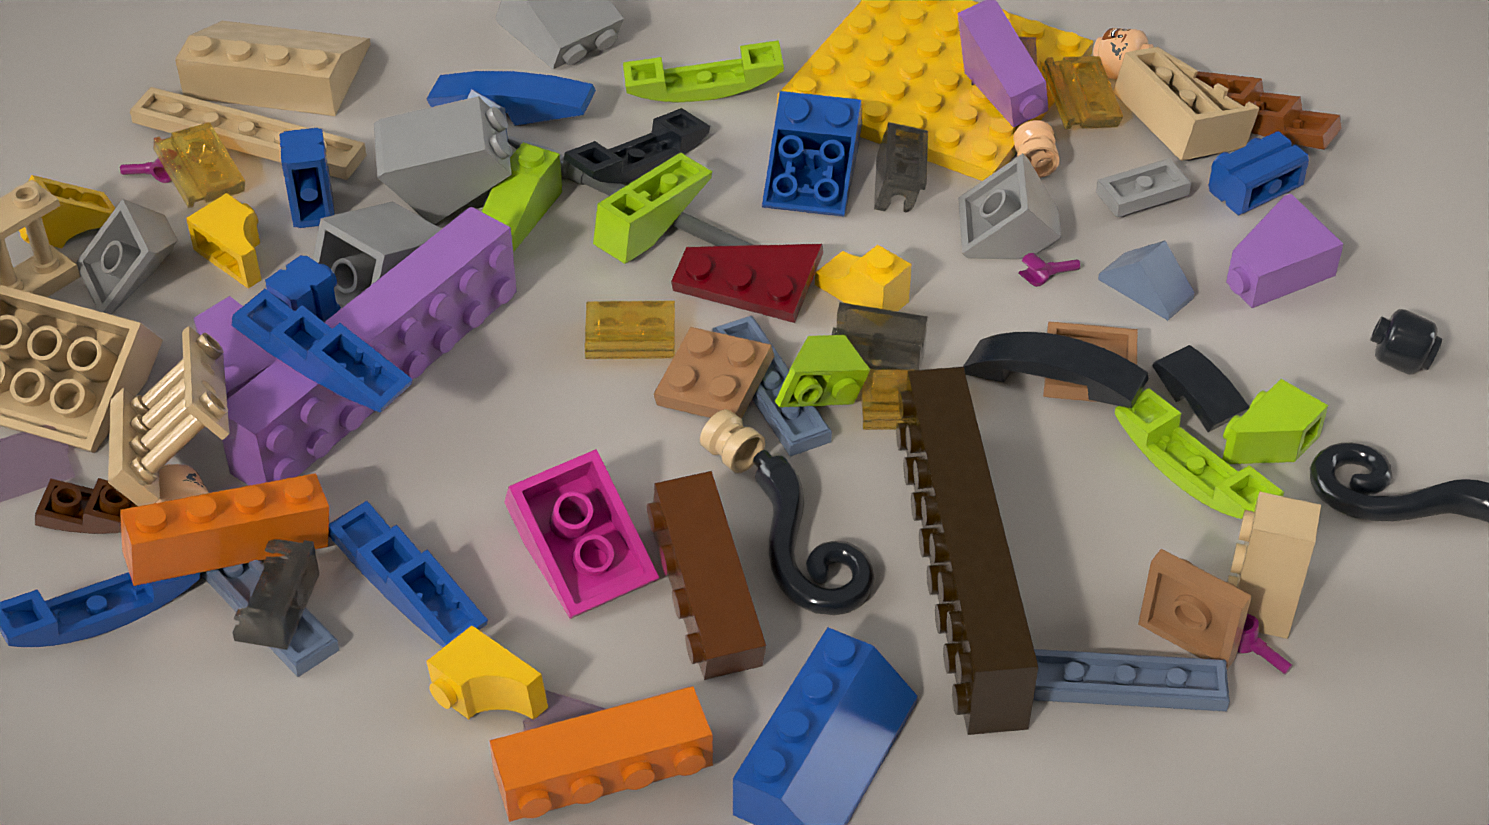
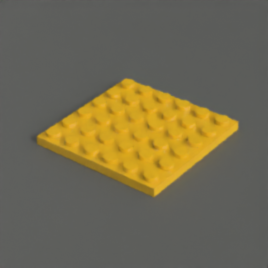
[777,0,1094,181]

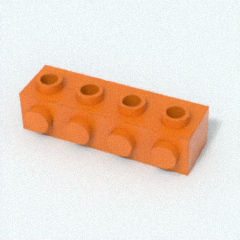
[120,473,329,586]
[489,686,713,822]

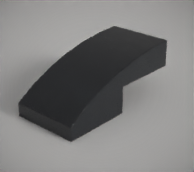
[1152,345,1250,432]

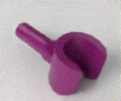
[120,150,182,183]
[1018,253,1080,287]
[1237,613,1293,675]

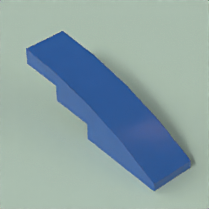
[426,71,596,126]
[231,288,413,413]
[328,501,488,647]

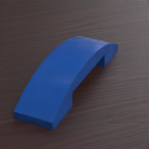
[0,572,200,647]

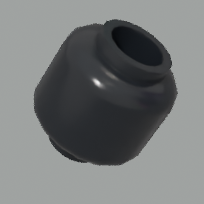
[1370,309,1443,375]

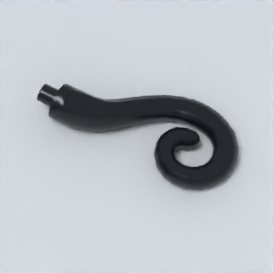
[1310,442,1489,523]
[753,450,875,615]

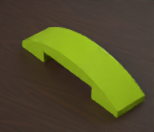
[623,40,784,102]
[1115,388,1284,519]

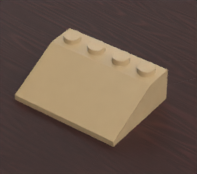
[175,20,371,116]
[0,285,163,453]

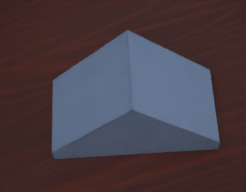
[1098,241,1195,321]

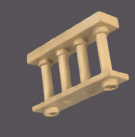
[0,180,80,297]
[108,326,229,506]

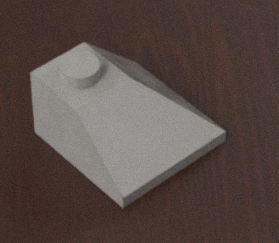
[958,153,1061,259]
[76,199,178,315]

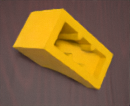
[19,175,115,248]
[186,193,262,289]
[815,244,912,325]
[426,625,548,720]

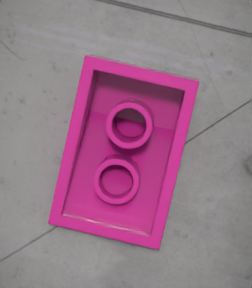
[504,449,659,619]

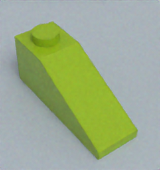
[481,142,563,253]
[593,152,713,264]

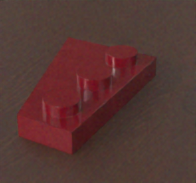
[671,244,823,323]

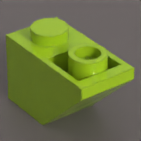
[775,335,870,408]
[1222,379,1329,464]

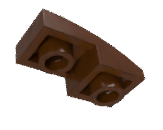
[35,478,138,534]

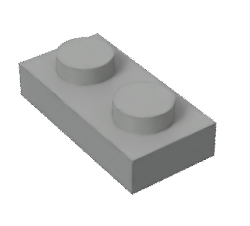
[1096,158,1191,217]

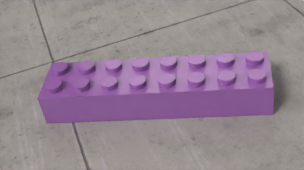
[222,206,517,486]

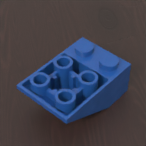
[762,91,862,217]

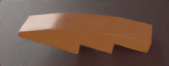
[1196,71,1342,150]

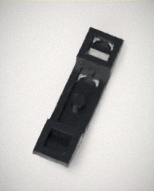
[564,108,710,183]
[963,332,1149,409]

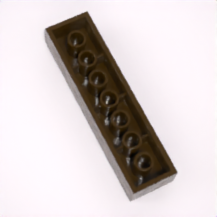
[896,367,1038,735]

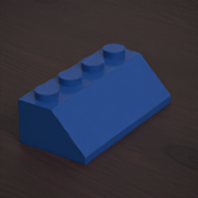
[733,627,918,825]

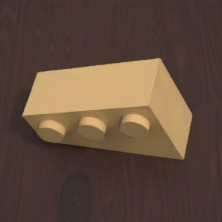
[1113,47,1260,161]
[1227,492,1321,639]

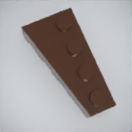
[647,471,766,680]

